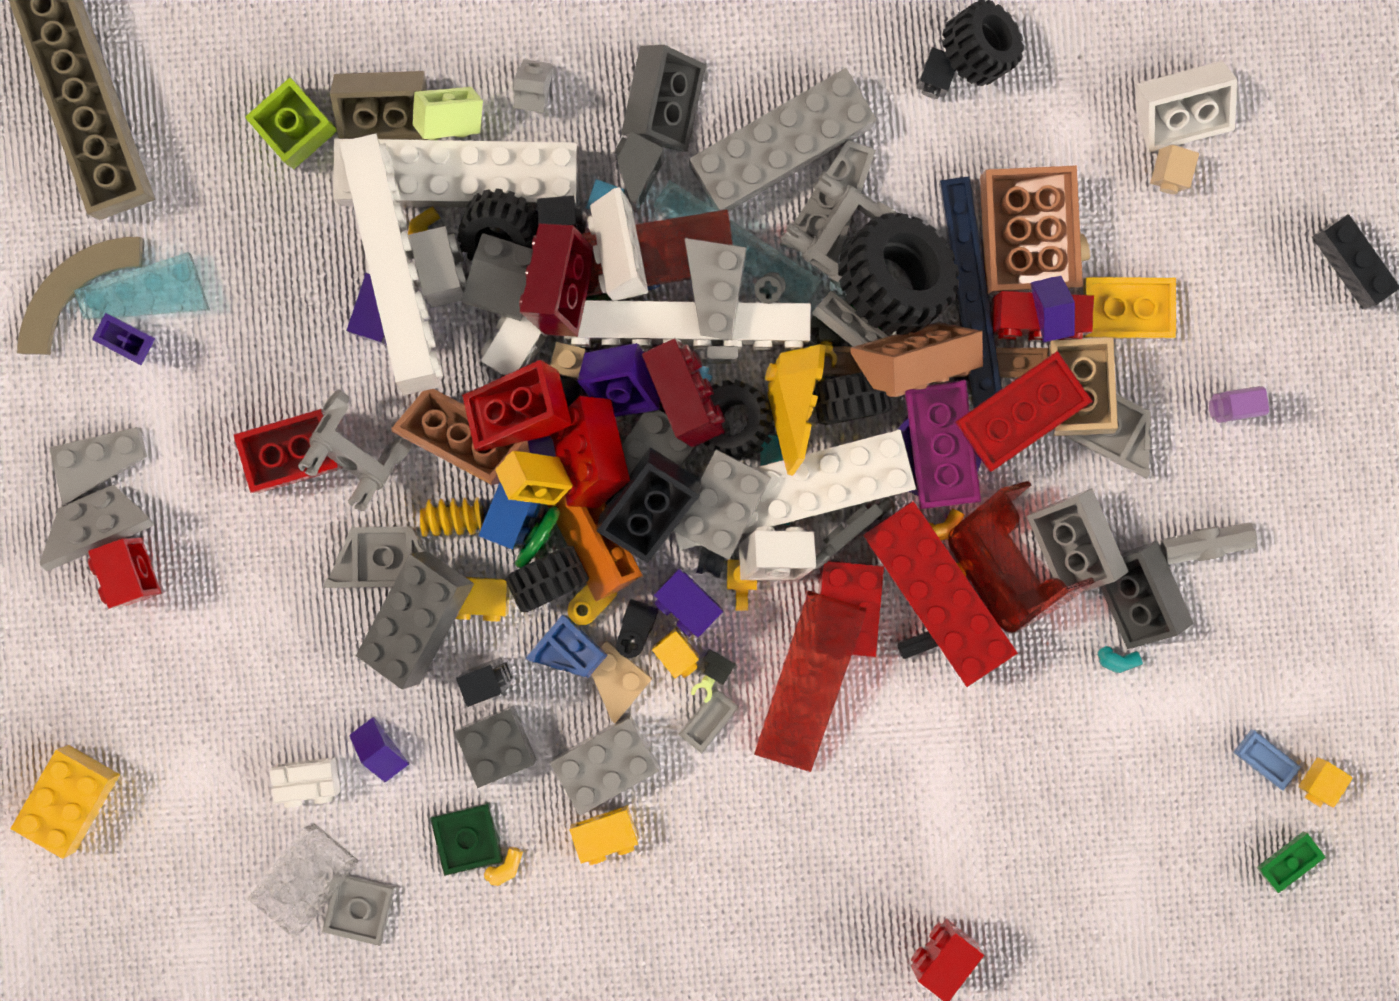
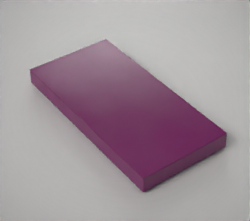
[905,380,981,509]

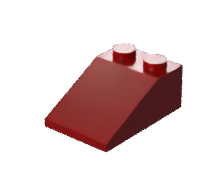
[462,359,572,451]

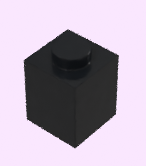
[916,47,956,99]

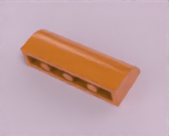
[547,495,643,602]

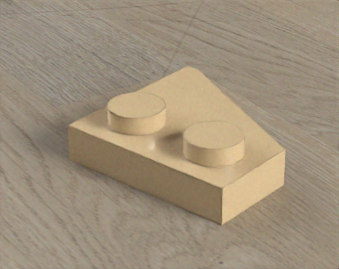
[591,640,652,723]

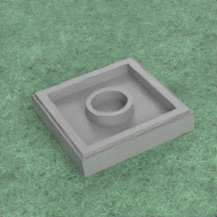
[322,872,396,946]

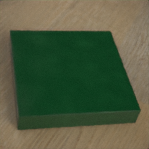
[430,802,503,876]

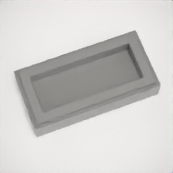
[707,346,738,364]
[679,688,739,754]

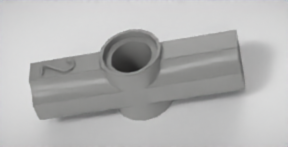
[1160,522,1257,565]

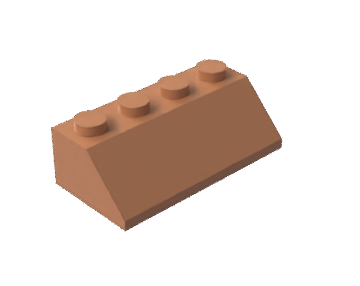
[850,322,983,397]
[391,389,530,485]

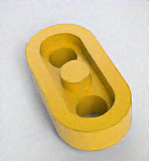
[567,584,618,625]

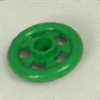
[515,506,560,568]

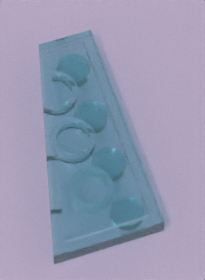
[74,252,210,320]

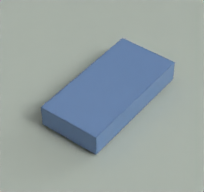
[1233,729,1301,791]

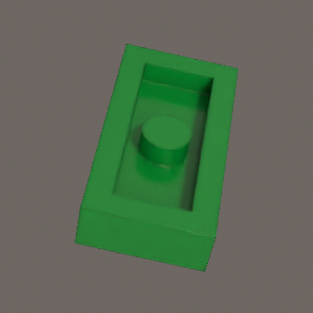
[1256,831,1326,894]

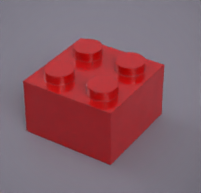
[88,538,162,609]
[910,918,985,1001]

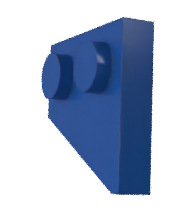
[526,615,608,678]

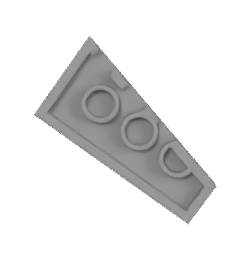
[780,140,876,263]

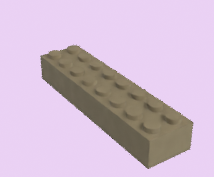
[8,0,156,220]

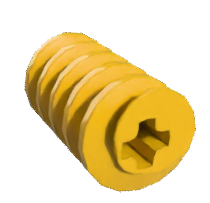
[420,497,484,537]

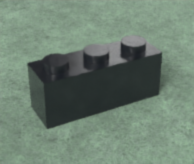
[1312,214,1399,309]
[456,657,514,707]

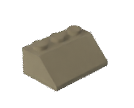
[330,71,428,140]

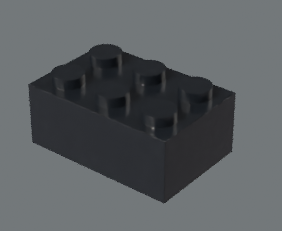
[597,447,701,563]

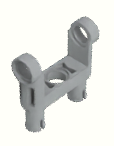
[780,171,897,288]
[298,389,412,511]

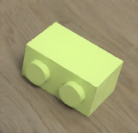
[413,87,483,140]

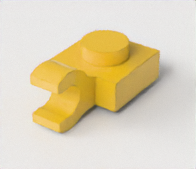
[727,559,757,611]

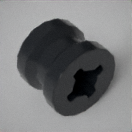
[696,546,725,578]

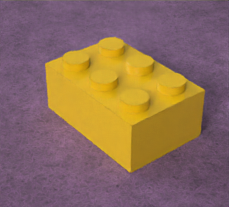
[10,745,120,859]

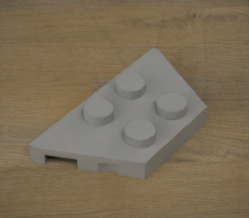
[1064,394,1151,479]
[40,484,154,572]
[324,526,426,588]

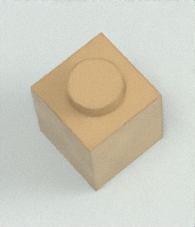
[1150,144,1199,194]
[550,342,587,380]

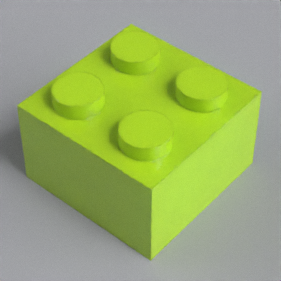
[245,77,337,170]

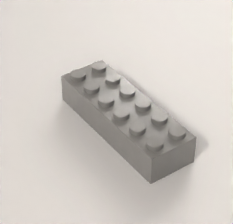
[689,68,877,216]

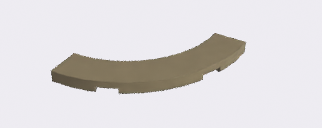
[17,237,143,355]

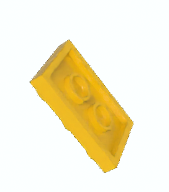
[1083,277,1176,339]

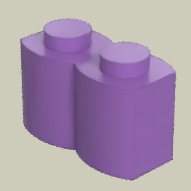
[1209,386,1269,423]

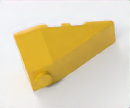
[765,344,826,476]

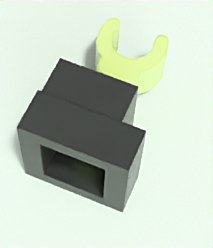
[691,649,736,703]

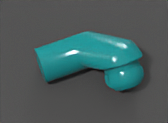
[1097,646,1143,673]

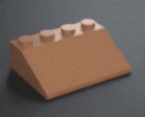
[980,165,1083,295]

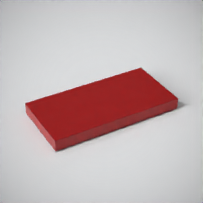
[955,351,1093,472]

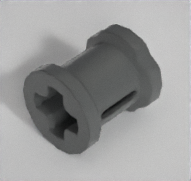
[754,272,786,304]

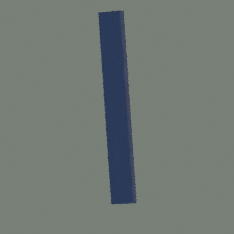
[939,176,1002,409]

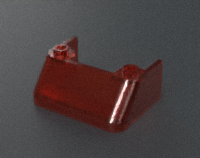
[948,480,1095,633]

